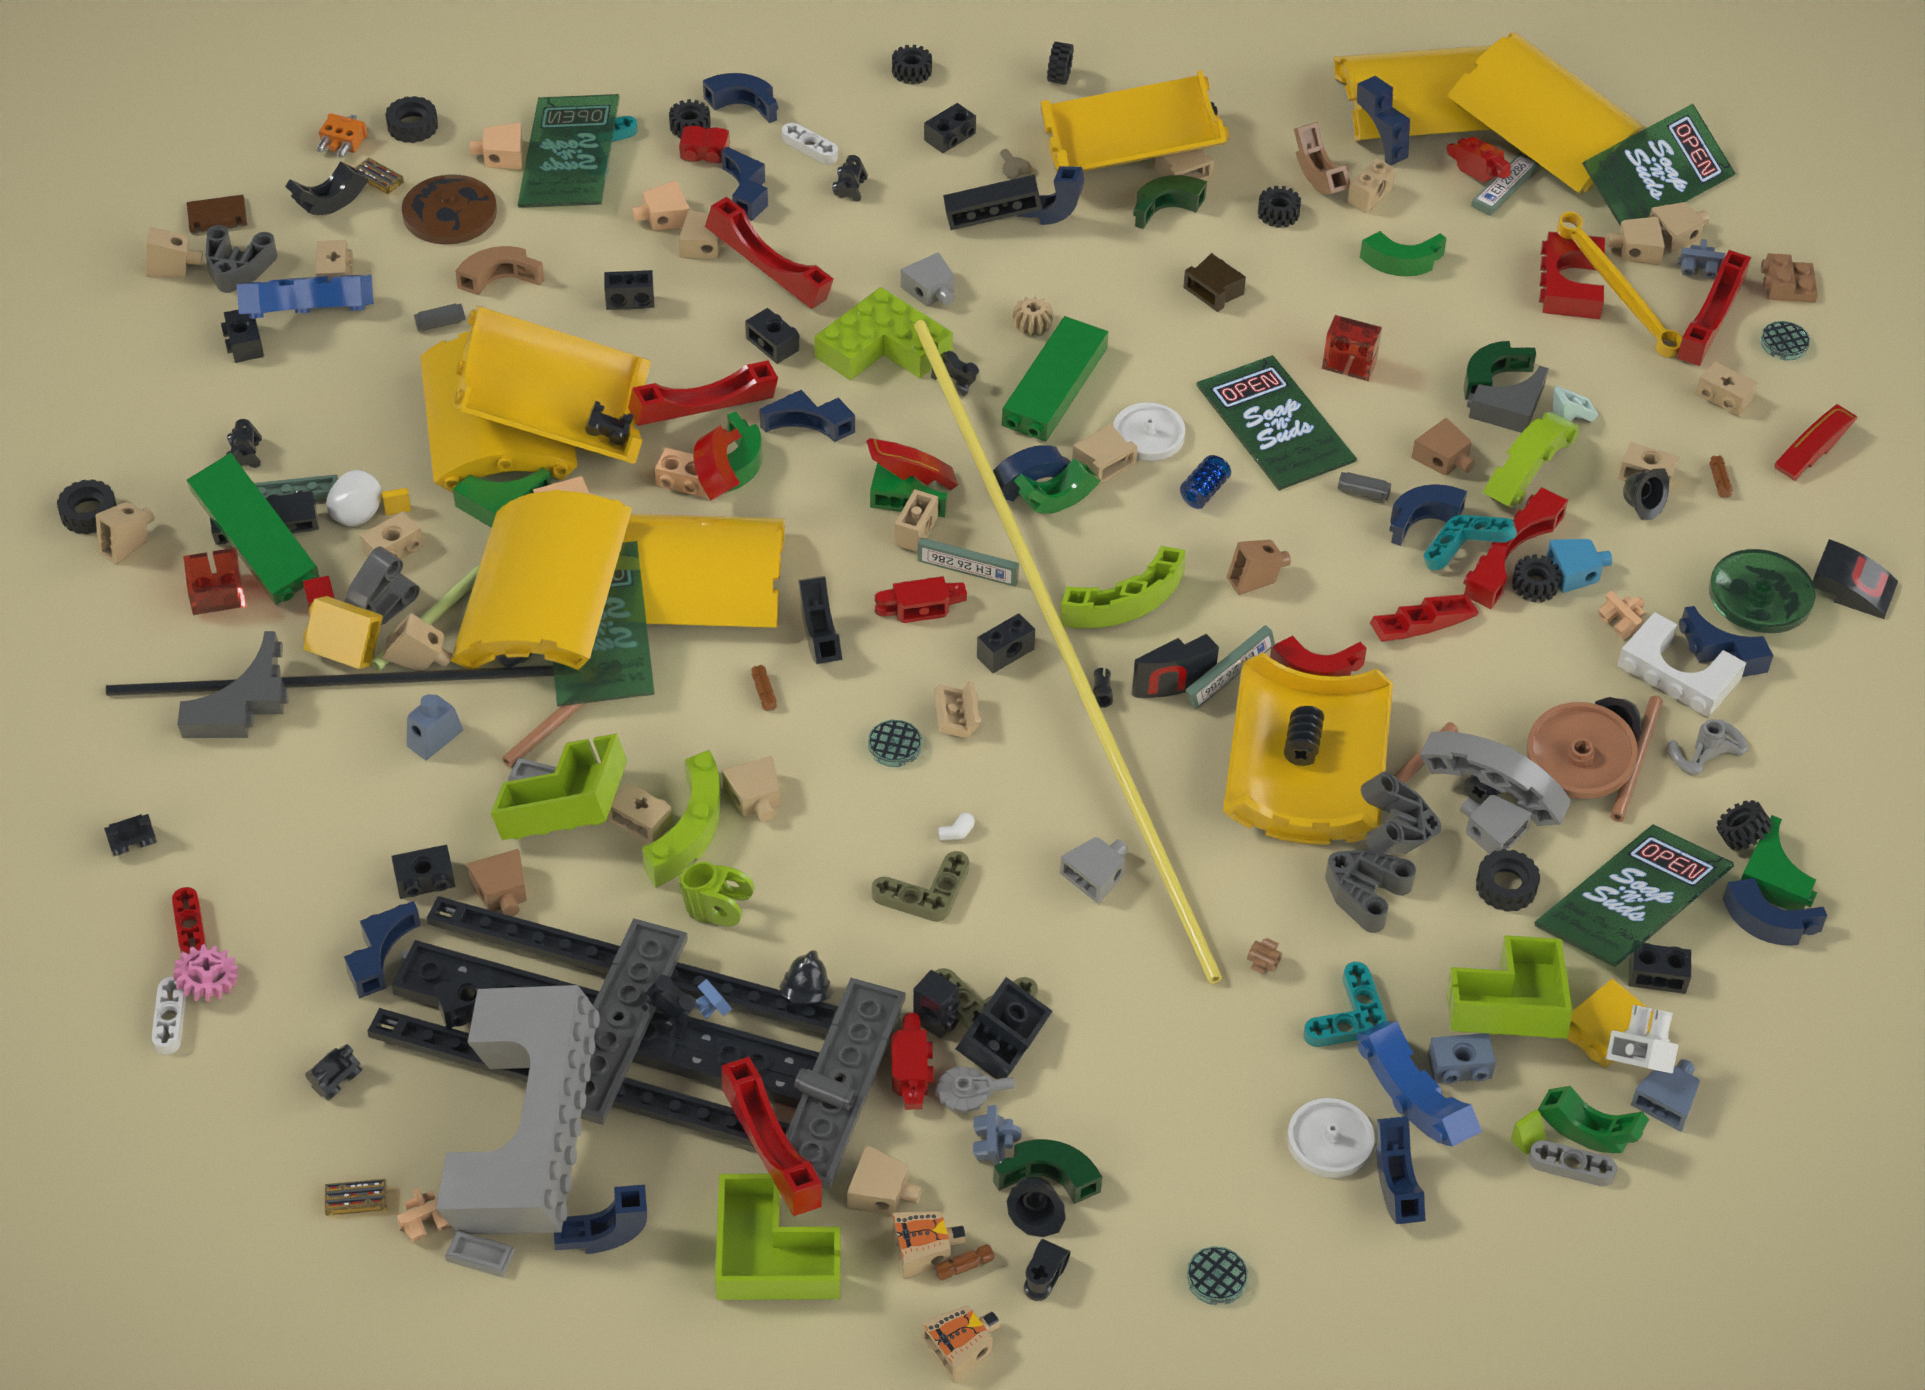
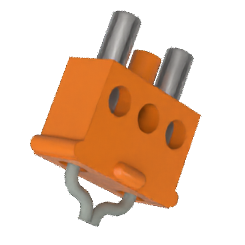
[316,113,368,158]

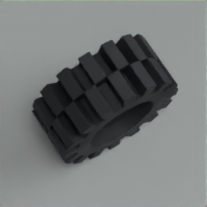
[1047,41,1074,85]
[892,44,932,84]
[669,99,711,139]
[1258,186,1301,228]
[1512,554,1561,603]
[1716,800,1772,851]

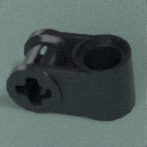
[1024,1239,1071,1301]

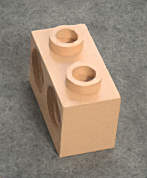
[655,448,706,497]

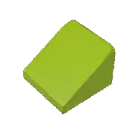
[1511,1110,1546,1154]

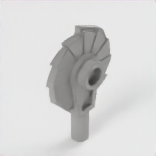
[935,1066,1015,1114]

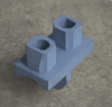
[1678,239,1725,279]
[973,1105,1022,1165]

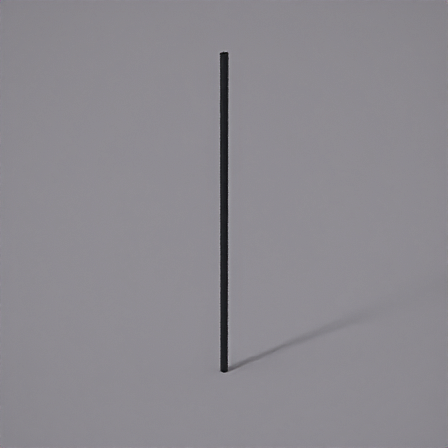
[106,665,566,696]

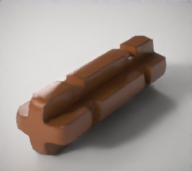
[1709,455,1733,498]
[751,665,777,711]
[935,1244,994,1280]

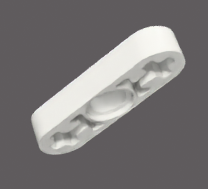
[782,123,838,164]
[152,977,186,1055]

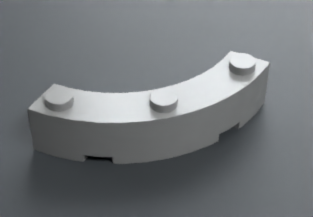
[1420,731,1571,826]

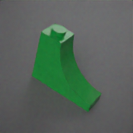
[870,463,947,518]
[453,467,551,528]
[1741,815,1818,911]

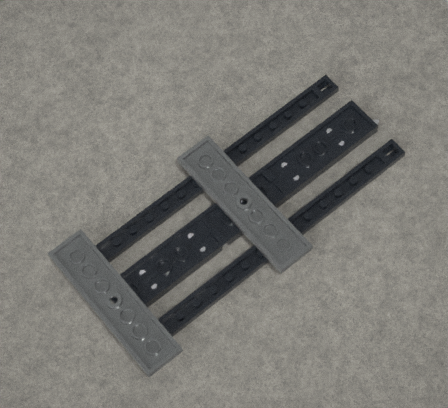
[367,896,906,1190]

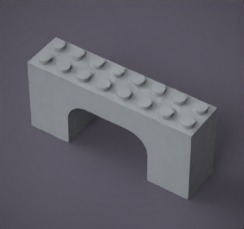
[436,985,600,1234]

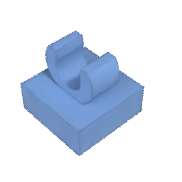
[695,979,732,1018]

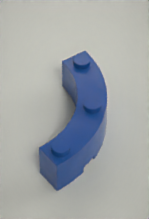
[236,275,374,318]
[1356,1021,1482,1147]

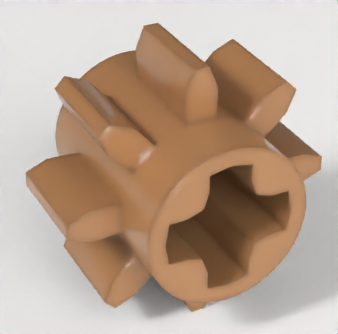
[1247,938,1282,975]

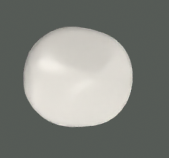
[326,470,382,527]

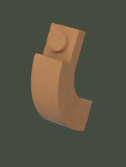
[1294,122,1350,194]
[455,246,544,295]

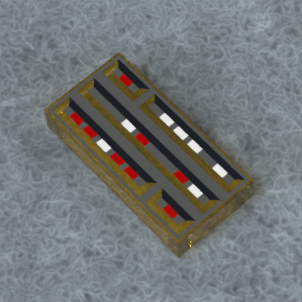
[355,157,404,194]
[325,1179,387,1216]

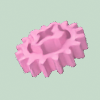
[173,944,238,1002]

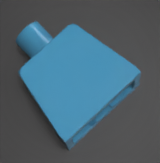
[1546,539,1612,593]

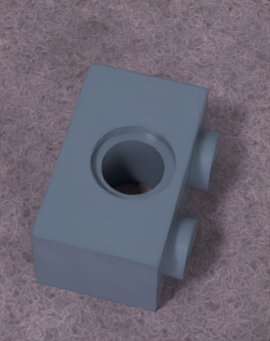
[1428,1033,1496,1084]

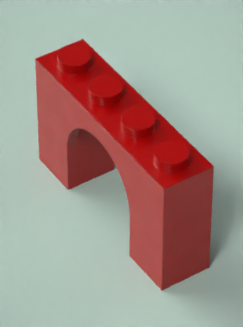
[1538,231,1605,319]

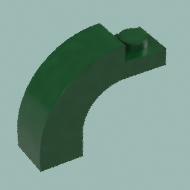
[1133,175,1207,229]
[1463,341,1536,400]
[993,1139,1102,1204]

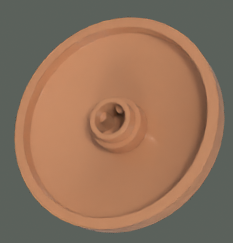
[1527,702,1638,799]

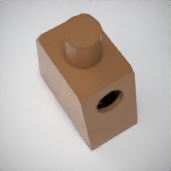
[1411,418,1475,475]
[1226,540,1291,595]
[467,849,527,916]

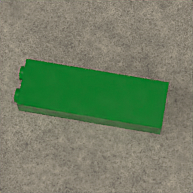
[1001,316,1109,442]
[186,452,320,605]

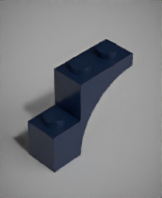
[1357,76,1410,166]
[721,147,768,221]
[759,390,855,442]
[1679,606,1774,677]
[344,901,421,999]

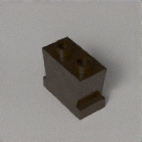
[1183,253,1246,312]

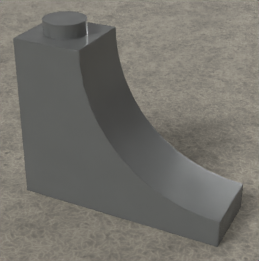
[1467,366,1549,433]

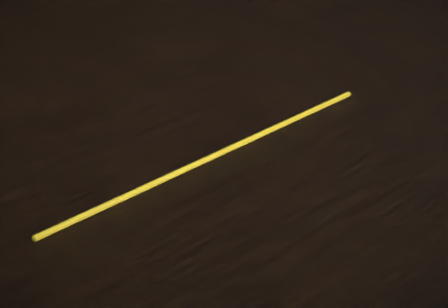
[914,320,1222,984]

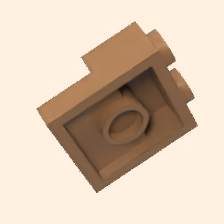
[1761,253,1818,302]

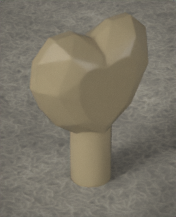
[1000,149,1032,178]

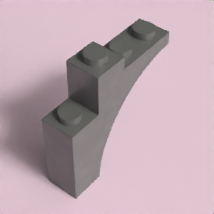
[177,631,289,738]

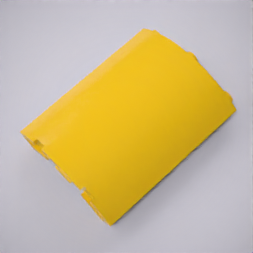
[1447,32,1647,195]
[1333,45,1492,141]
[1040,70,1229,172]
[454,305,651,464]
[420,331,578,493]
[450,489,632,670]
[600,514,785,628]
[1223,652,1393,845]

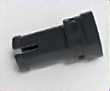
[1092,668,1113,708]

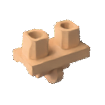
[1598,590,1646,640]
[397,1187,452,1242]

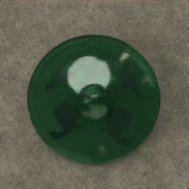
[1709,549,1816,633]

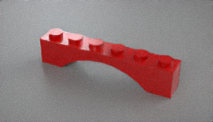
[705,197,834,309]
[1677,250,1752,366]
[628,360,778,426]
[1463,487,1568,609]
[722,1057,822,1217]

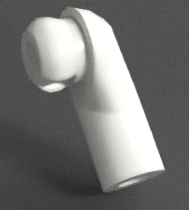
[938,812,975,841]

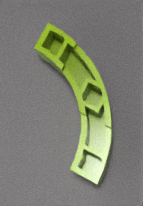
[1482,412,1580,508]
[1061,546,1186,629]
[642,750,721,888]

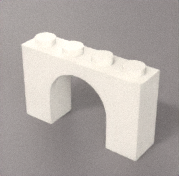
[1617,612,1746,718]

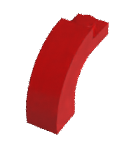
[693,425,742,501]
[1270,635,1367,677]

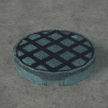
[1760,321,1810,360]
[868,719,922,767]
[1187,1246,1248,1305]

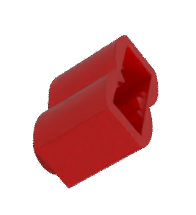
[679,126,730,163]

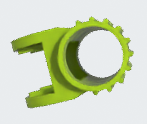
[679,861,755,926]

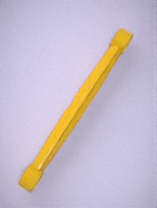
[1557,212,1682,358]

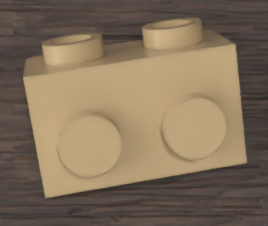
[934,681,981,739]

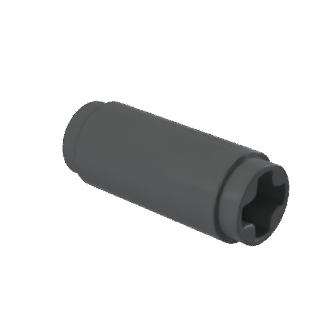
[414,303,466,331]
[1338,472,1391,500]
[794,1068,857,1110]

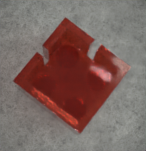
[1322,315,1382,382]
[183,547,246,615]

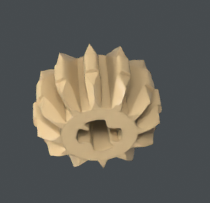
[1012,296,1054,335]

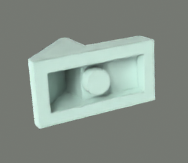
[1553,385,1599,422]

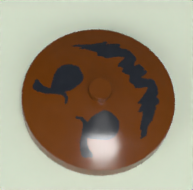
[402,174,497,244]

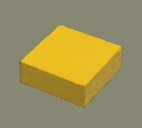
[382,488,411,516]

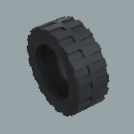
[385,96,438,143]
[57,479,117,534]
[1476,849,1540,912]

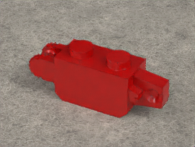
[1446,137,1511,183]
[875,576,967,623]
[891,1012,934,1110]

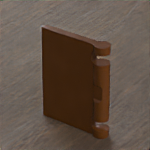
[187,194,248,233]

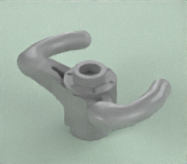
[1668,719,1748,775]

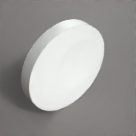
[1113,403,1185,461]
[1287,1098,1375,1178]

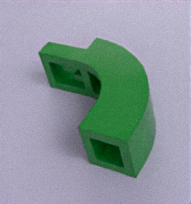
[1360,231,1447,276]
[726,411,762,493]
[1014,458,1101,514]
[1538,1086,1649,1153]

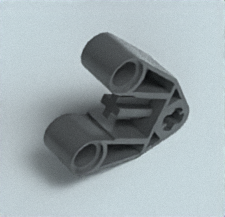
[206,225,278,293]
[344,546,420,625]
[1361,771,1441,854]
[1325,850,1416,933]

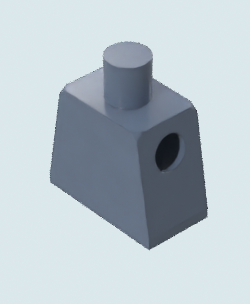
[407,694,463,760]
[1631,1059,1700,1132]

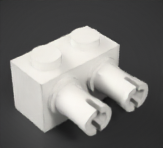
[1606,1005,1679,1074]

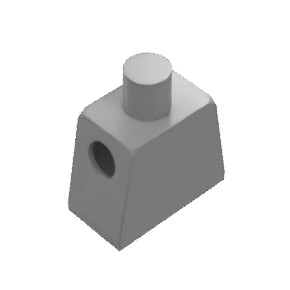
[900,252,955,306]
[1460,795,1532,855]
[1060,837,1128,904]

